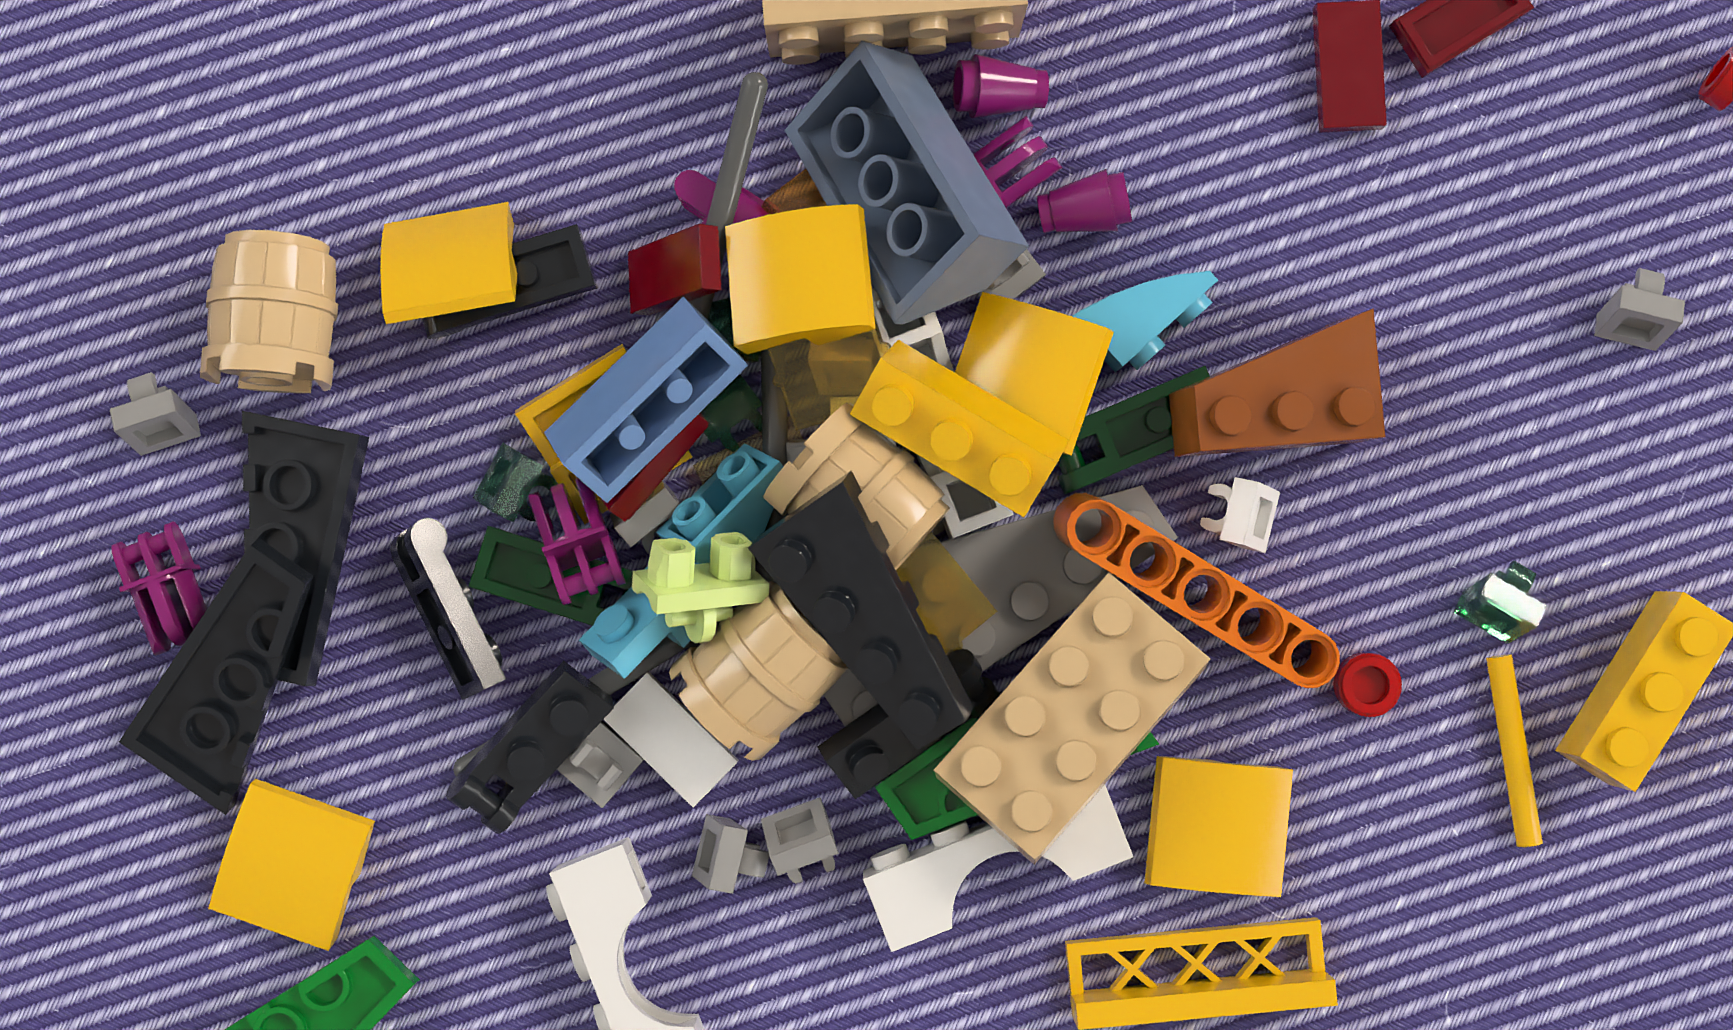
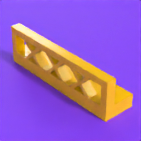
[1065,917,1338,1030]

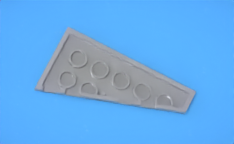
[824,485,1178,727]

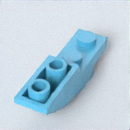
[1072,271,1218,373]
[579,443,784,679]

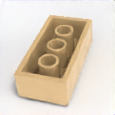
[762,0,1028,65]
[934,573,1210,865]

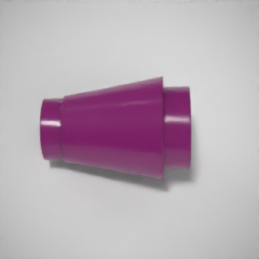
[953,54,1049,118]
[1037,169,1132,233]

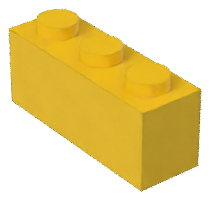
[850,340,1069,517]
[1555,591,1733,792]

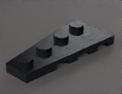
[242,411,369,686]
[748,470,974,750]
[119,538,313,815]

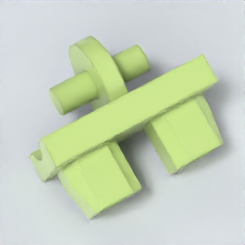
[632,532,770,644]

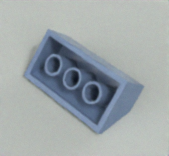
[784,41,1029,325]

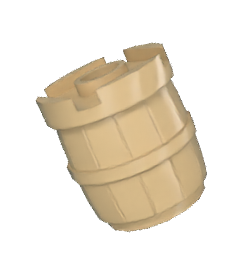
[200,230,338,393]
[763,402,950,570]
[669,581,848,761]

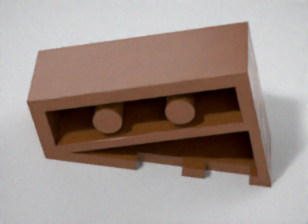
[1169,308,1385,457]

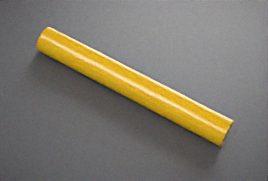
[1486,654,1543,847]

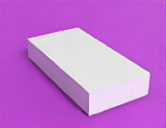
[604,672,739,807]

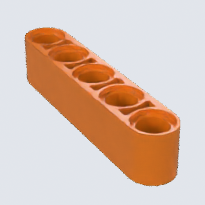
[1053,493,1340,688]

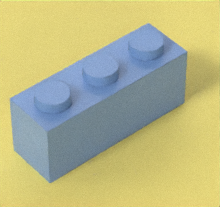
[544,296,748,503]

